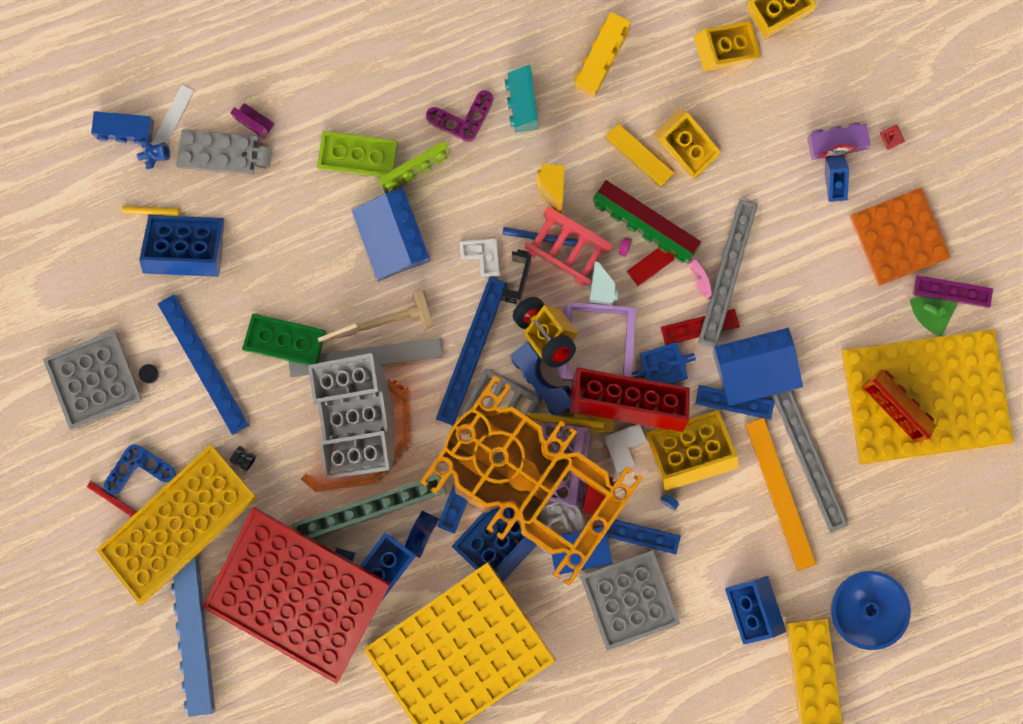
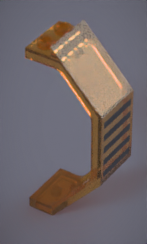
[301,379,413,493]

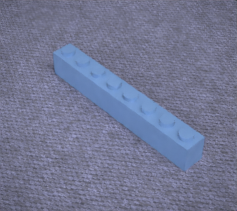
[171,557,215,717]

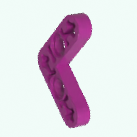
[426,90,493,142]

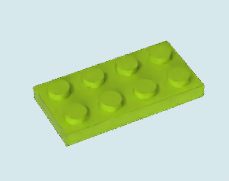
[317,131,398,177]
[378,141,450,193]

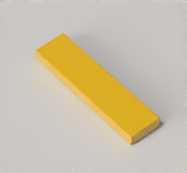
[605,123,674,188]

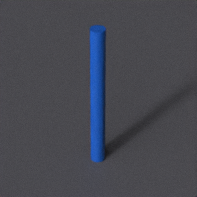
[502,227,578,247]

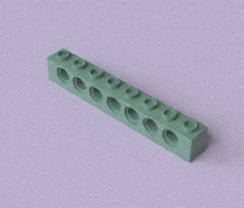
[291,475,446,539]

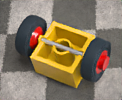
[513,297,579,368]

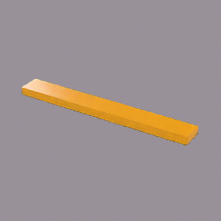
[745,418,816,571]

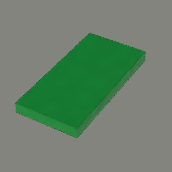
[242,313,326,366]

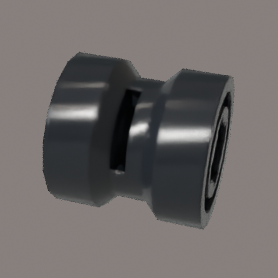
[229,446,256,472]

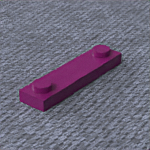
[913,275,993,308]

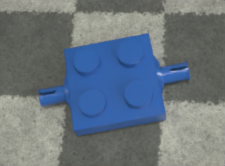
[632,342,696,384]

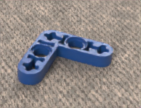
[104,444,176,494]

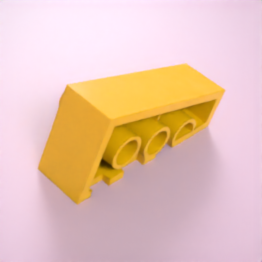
[573,12,631,98]

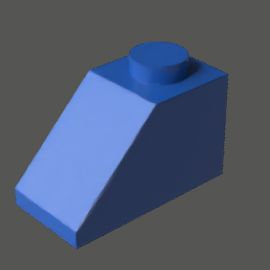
[825,156,849,202]

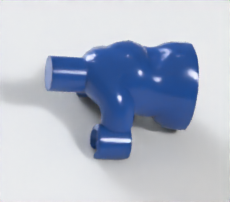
[137,139,170,169]

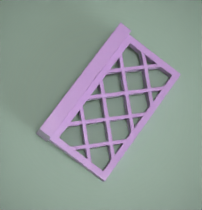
[542,422,591,506]

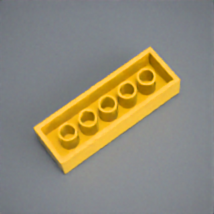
[785,618,843,724]

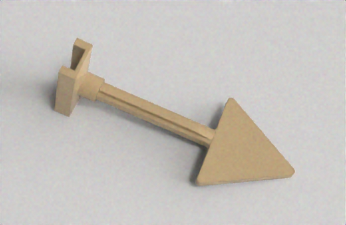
[318,289,433,342]

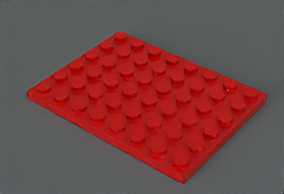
[202,507,391,684]

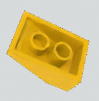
[693,21,761,72]
[652,109,721,179]

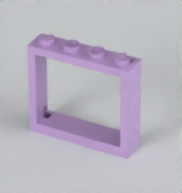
[558,302,636,381]

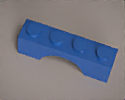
[510,341,571,416]

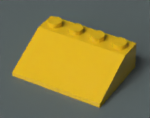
[646,410,739,491]

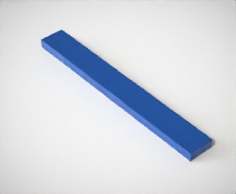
[436,277,507,426]

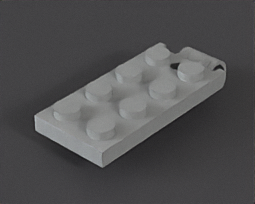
[177,130,272,175]

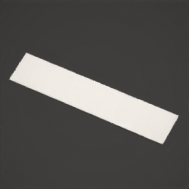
[152,85,194,145]

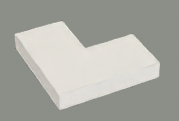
[459,238,500,278]
[604,424,646,473]
[539,495,586,532]

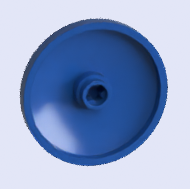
[831,571,911,650]

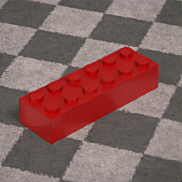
[570,367,690,432]

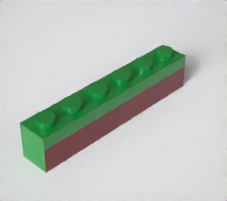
[593,180,701,264]

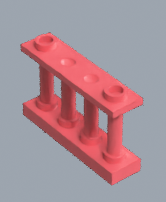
[524,206,613,287]

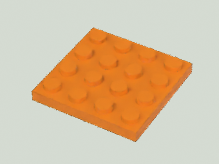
[850,188,951,286]

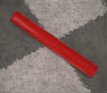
[87,481,137,517]

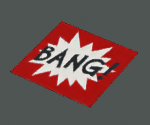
[817,144,859,158]

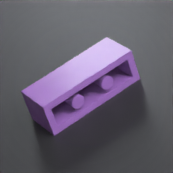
[807,122,871,160]

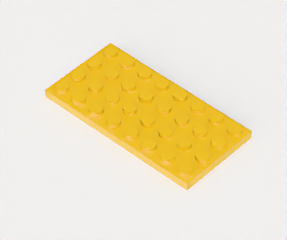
[96,444,257,606]

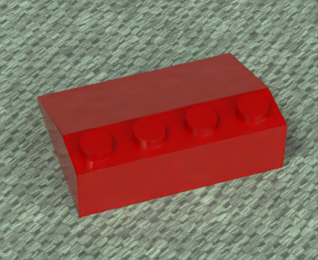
[861,369,936,443]

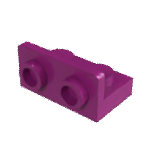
[230,103,274,139]

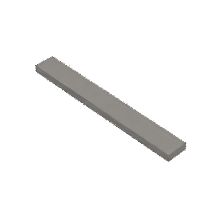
[698,199,758,348]
[288,338,442,377]
[772,391,848,532]

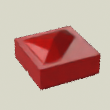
[880,124,906,150]

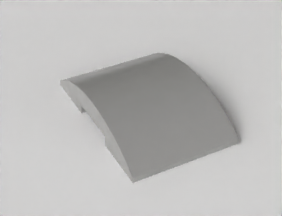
[308,353,395,480]

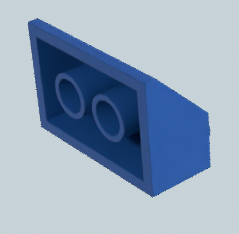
[360,532,416,602]
[725,576,787,645]

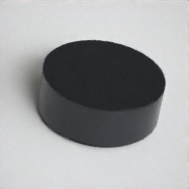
[139,364,159,384]

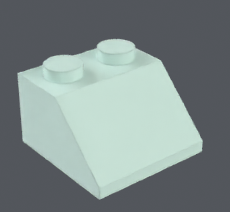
[589,262,619,305]

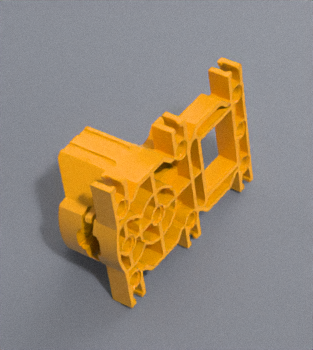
[420,376,643,586]

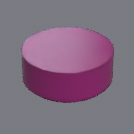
[619,237,632,257]

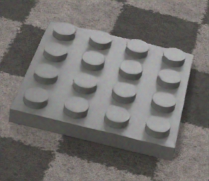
[43,330,143,430]
[580,550,680,650]

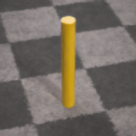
[122,206,180,216]

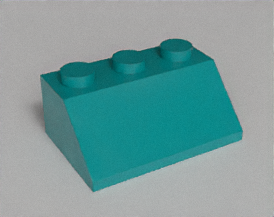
[505,65,538,132]

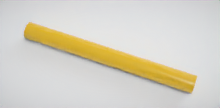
[526,412,604,429]

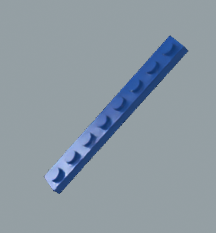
[158,294,250,435]

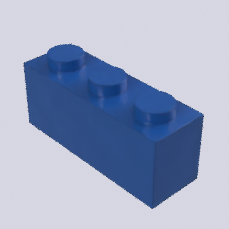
[91,111,154,145]

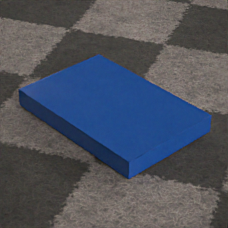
[552,526,613,575]

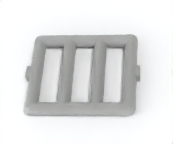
[460,369,541,417]

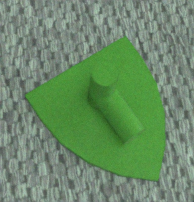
[910,296,958,337]

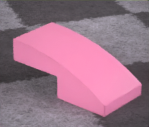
[688,259,712,300]

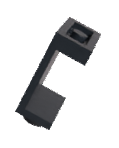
[501,249,531,305]

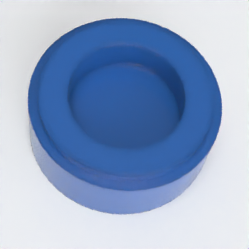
[659,494,679,510]

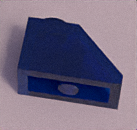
[405,510,439,558]

